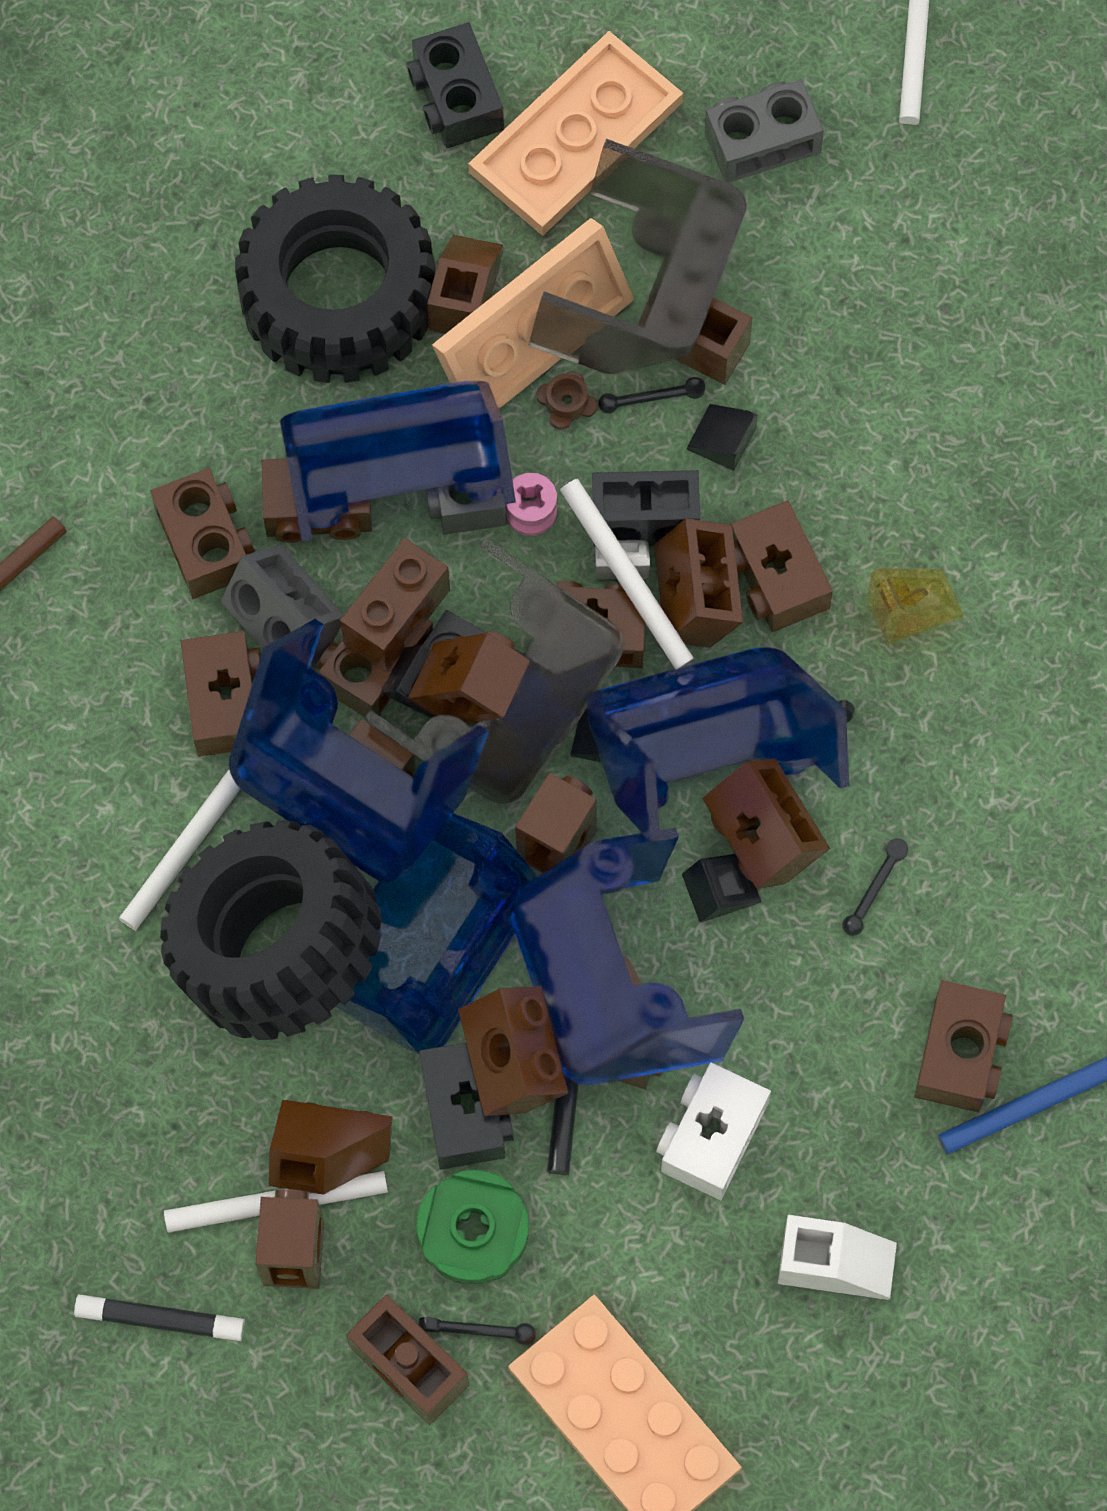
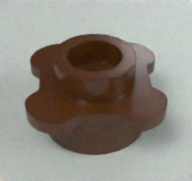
[536,371,597,429]

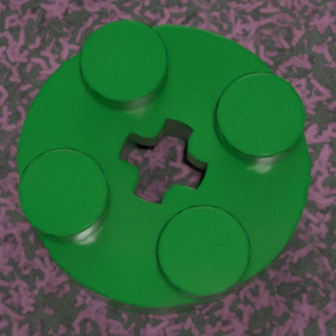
[416,1170,529,1284]

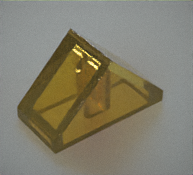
[866,568,963,645]

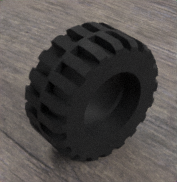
[235,175,435,383]
[160,821,382,1040]

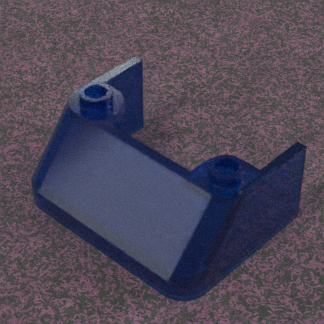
[280,381,516,541]
[229,619,489,882]
[587,647,850,842]
[510,828,745,1085]

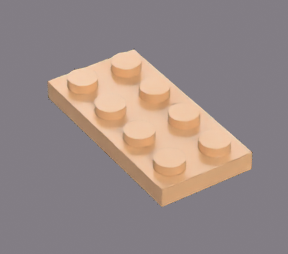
[468,31,683,236]
[432,218,635,416]
[508,1294,742,1511]

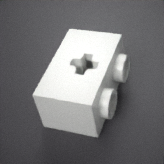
[656,1062,771,1200]

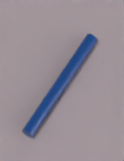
[938,1057,1107,1155]

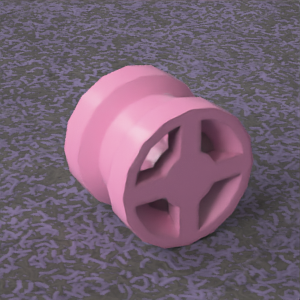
[505,473,557,536]

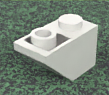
[778,1215,897,1300]

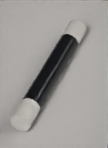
[74,1294,245,1341]

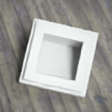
[595,540,650,580]

